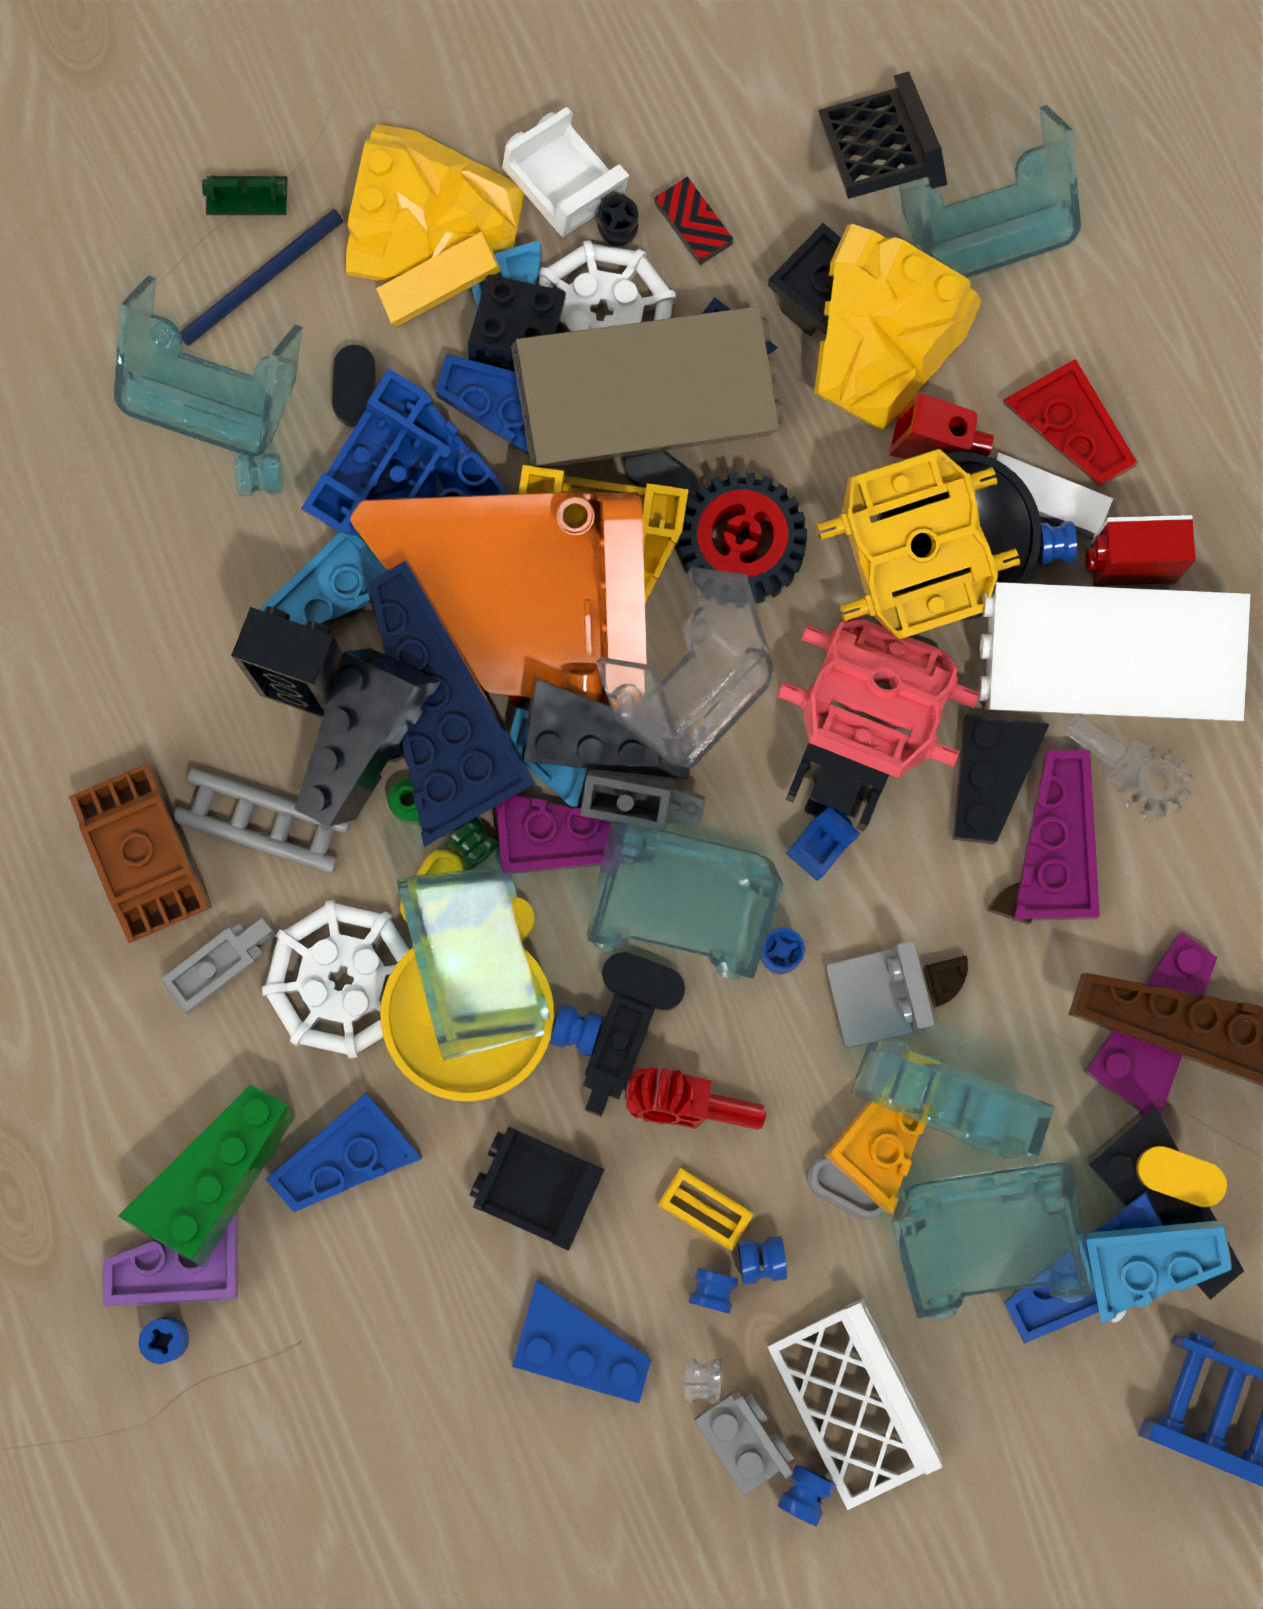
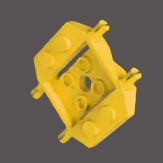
[815,449,1020,639]

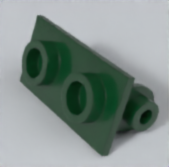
[202,175,288,215]

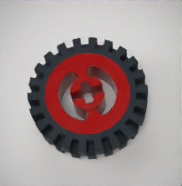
[678,472,807,606]

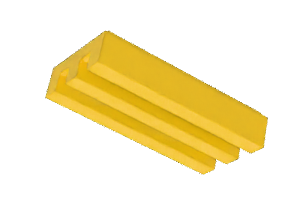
[658,1168,754,1251]

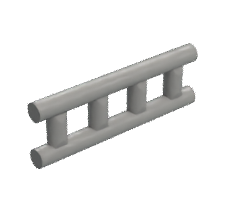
[173,768,352,874]

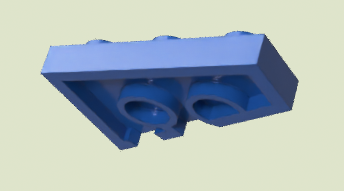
[512,1280,651,1403]

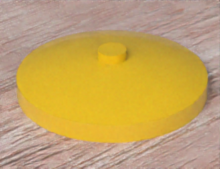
[380,927,554,1101]

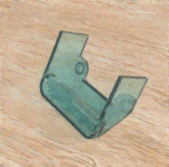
[897,105,1081,278]
[114,275,303,457]

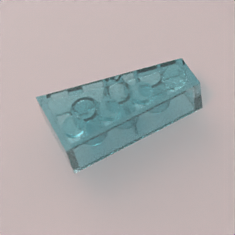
[851,1037,1055,1159]

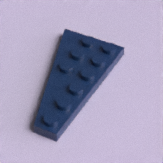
[369,561,536,847]

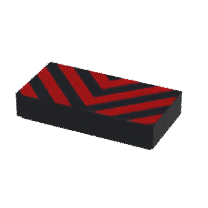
[655,176,733,265]

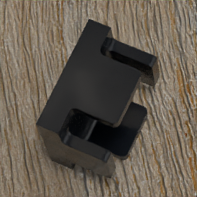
[768,223,841,336]
[786,743,889,832]

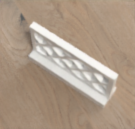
[768,1297,943,1510]

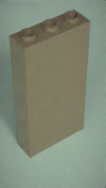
[511,306,783,468]

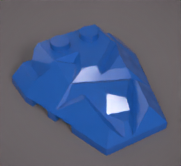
[301,368,509,537]

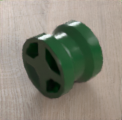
[446,818,500,871]

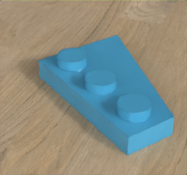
[1086,1220,1231,1324]

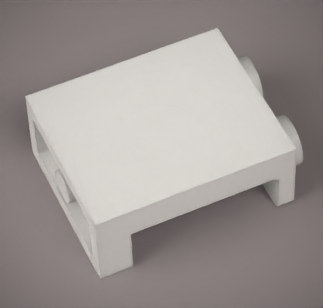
[502,107,629,238]

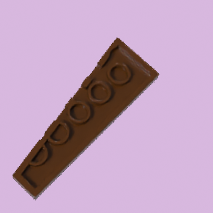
[1068,973,1263,1086]

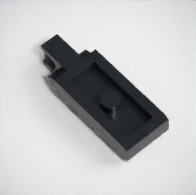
[583,994,655,1117]

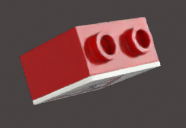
[1085,515,1196,586]

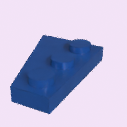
[436,354,529,455]
[266,1092,422,1212]

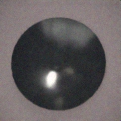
[876,452,1042,620]

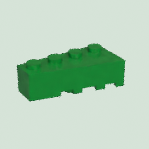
[118,1084,296,1267]

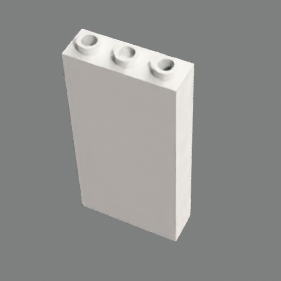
[978,582,1251,721]

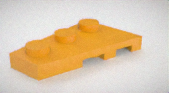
[824,1057,940,1214]

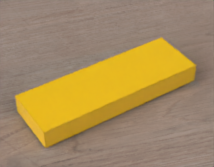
[376,231,501,327]

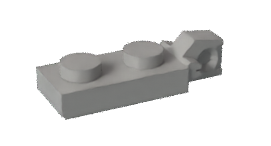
[161,918,276,1015]

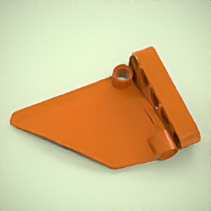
[350,492,647,705]

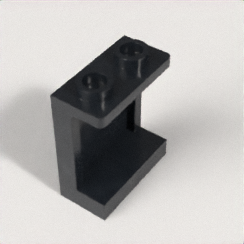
[469,1127,605,1251]

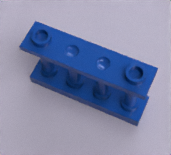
[1139,1331,1263,1487]

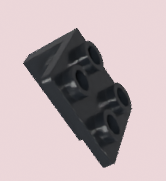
[468,275,566,371]

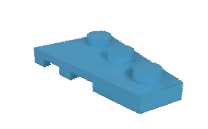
[259,532,387,626]

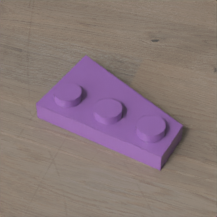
[103,1211,239,1307]

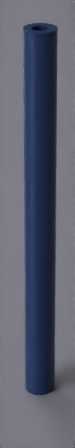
[178,209,343,346]

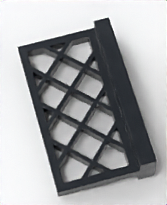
[818,71,948,199]

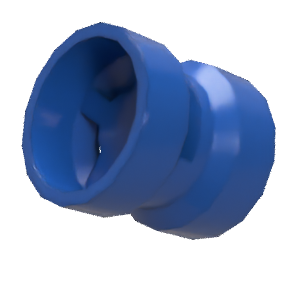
[759,927,805,975]
[550,1003,604,1057]
[738,1236,787,1285]
[777,1464,836,1526]

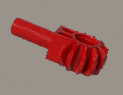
[625,1067,766,1130]

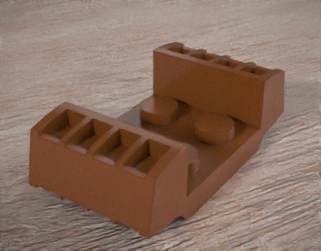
[69,762,212,943]

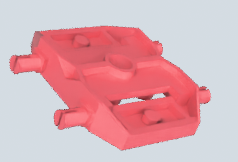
[777,618,980,778]

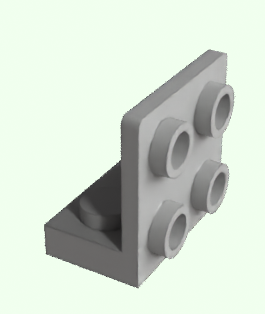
[826,941,935,1048]
[694,1389,794,1496]

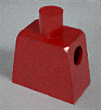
[889,393,994,459]

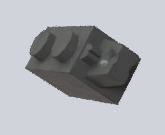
[580,769,705,832]

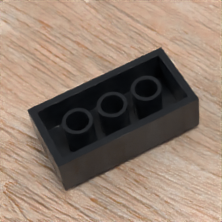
[231,606,343,718]

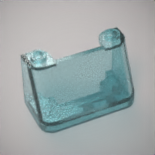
[587,822,783,979]
[397,867,550,1061]
[891,1162,1094,1320]

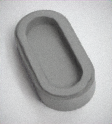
[808,1156,885,1220]

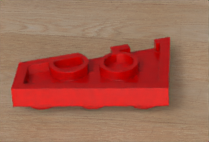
[1003,359,1137,486]

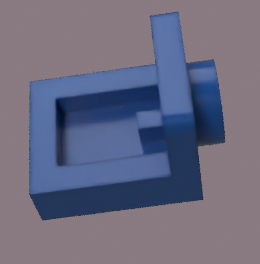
[785,807,860,881]

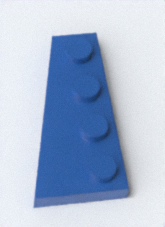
[1005,1190,1164,1344]

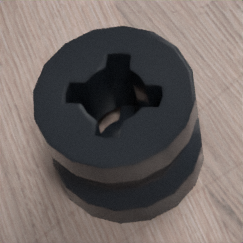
[598,195,639,246]

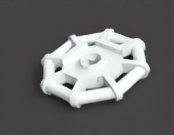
[538,240,677,332]
[261,899,409,1059]

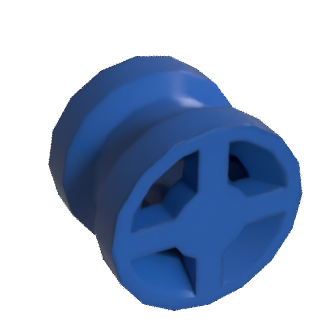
[1038,521,1077,565]
[688,1268,739,1313]
[138,1317,189,1364]

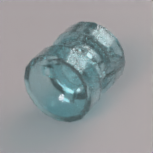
[235,452,283,496]

